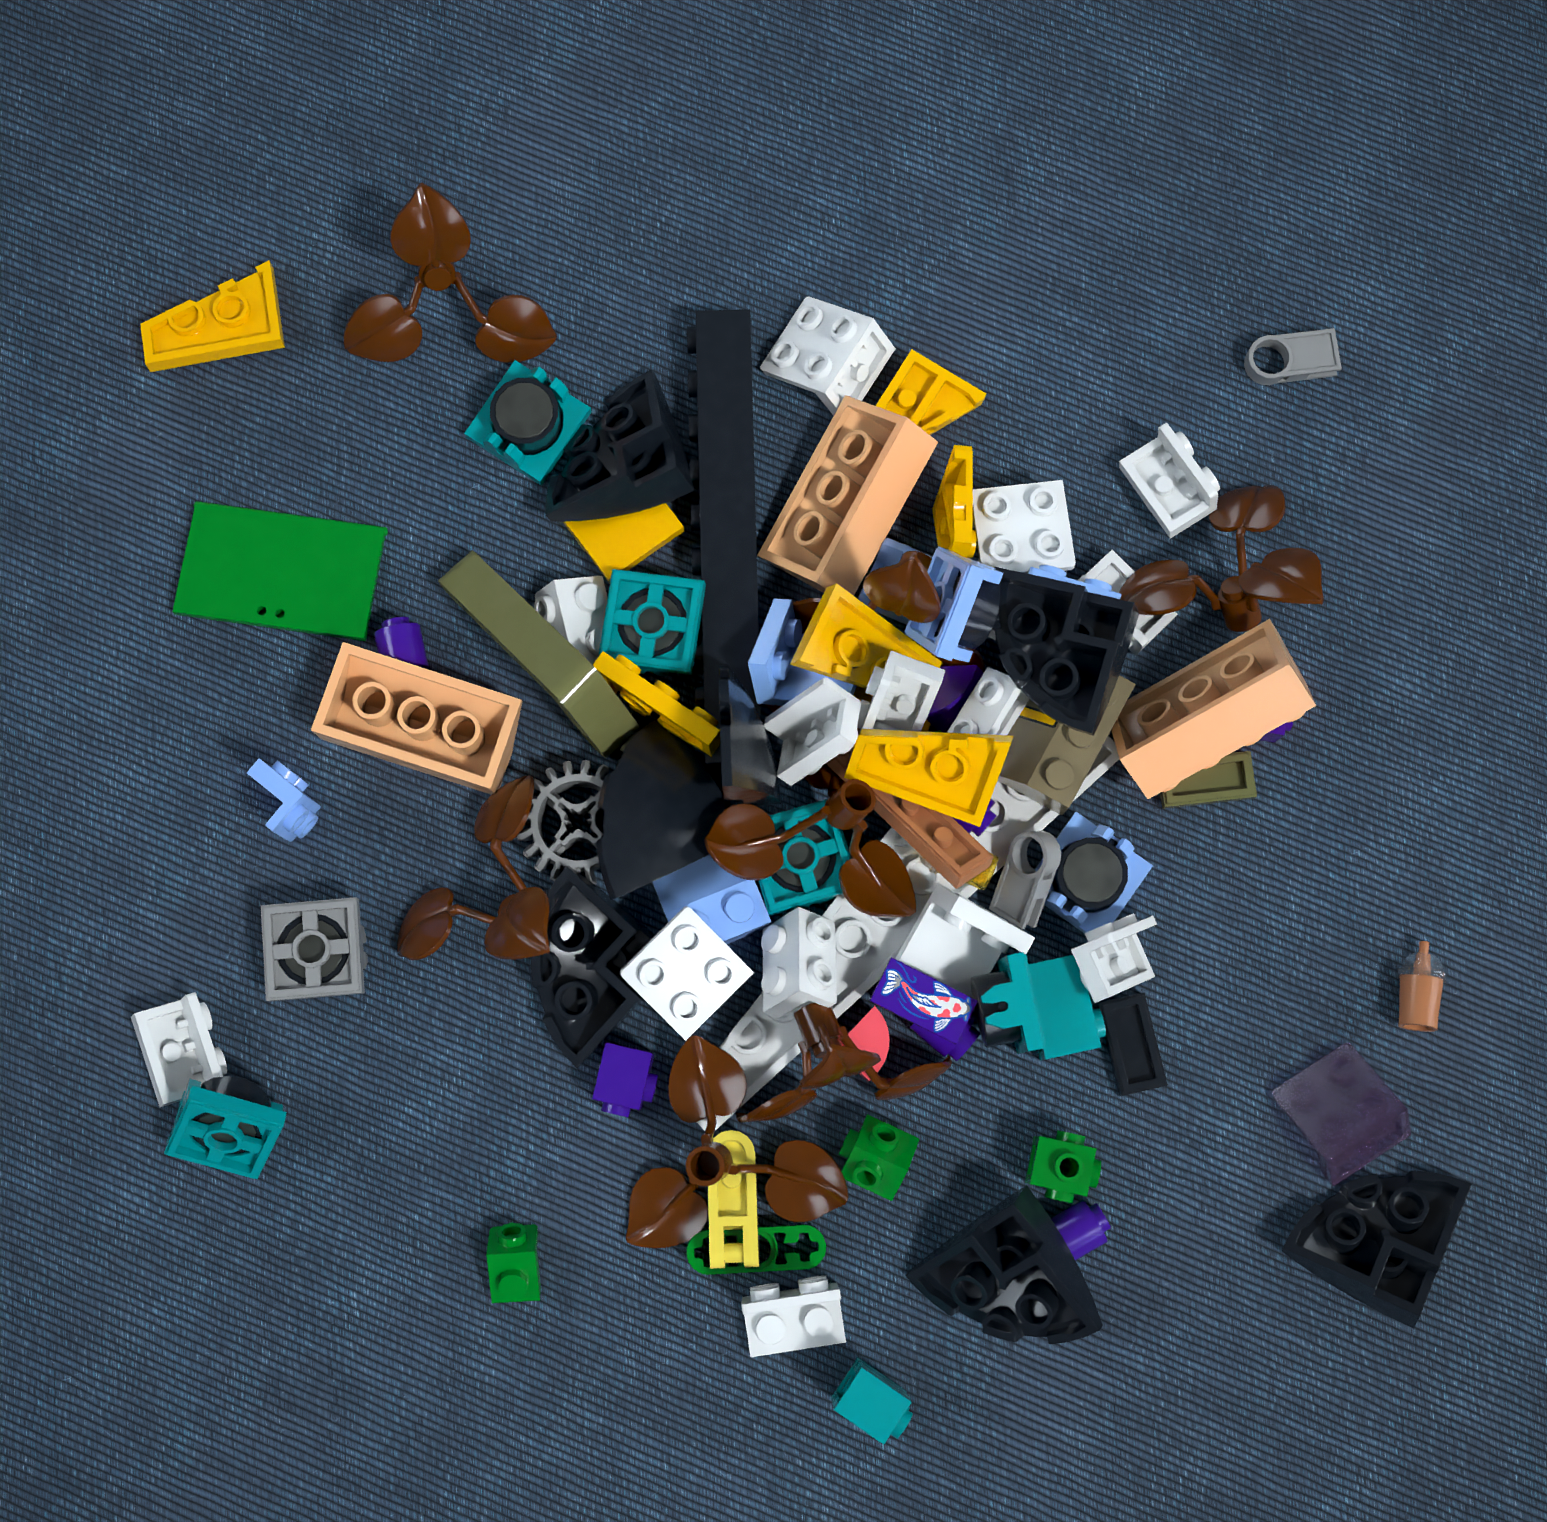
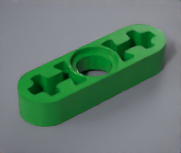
[687,1224,826,1275]

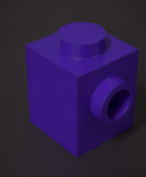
[592,1043,658,1117]

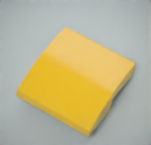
[563,503,684,584]

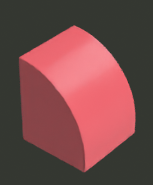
[840,1006,890,1082]

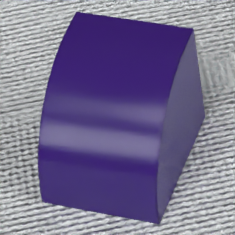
[926,665,983,733]

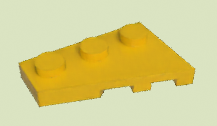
[140,260,285,372]
[789,583,942,688]
[593,651,721,756]
[844,729,1013,827]

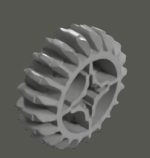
[517,760,609,885]

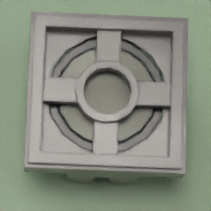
[261,897,368,1002]

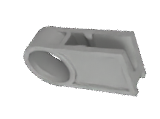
[1244,328,1342,385]
[989,830,1061,929]

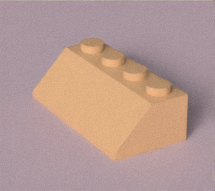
[757,395,938,596]
[1111,619,1316,799]
[311,642,522,795]

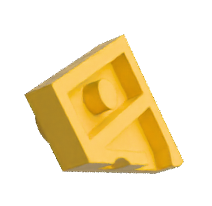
[876,349,986,435]
[932,445,976,558]

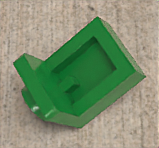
[486,1223,541,1303]

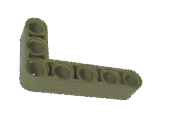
[438,550,640,759]

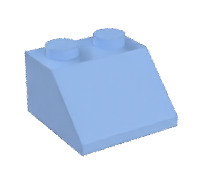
[653,854,771,944]

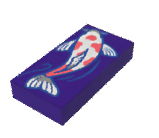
[869,957,978,1044]

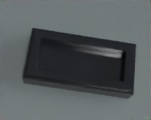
[1097,993,1168,1096]

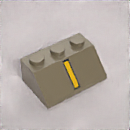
[997,675,1136,815]

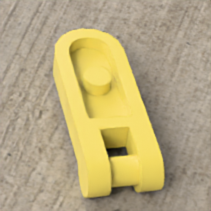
[708,1130,759,1269]

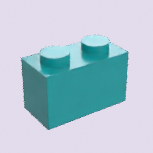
[1028,955,1106,1061]
[831,1357,913,1445]

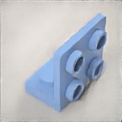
[748,598,857,706]

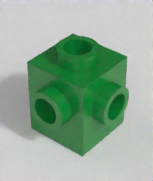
[839,1114,919,1201]
[1025,1130,1101,1203]

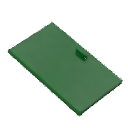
[172,501,388,641]

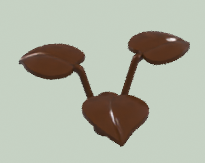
[343,183,557,363]
[1119,485,1324,632]
[793,551,985,673]
[704,763,916,917]
[397,775,550,960]
[736,1003,952,1122]
[626,1035,849,1248]

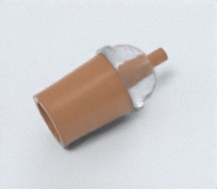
[1397,941,1447,1032]

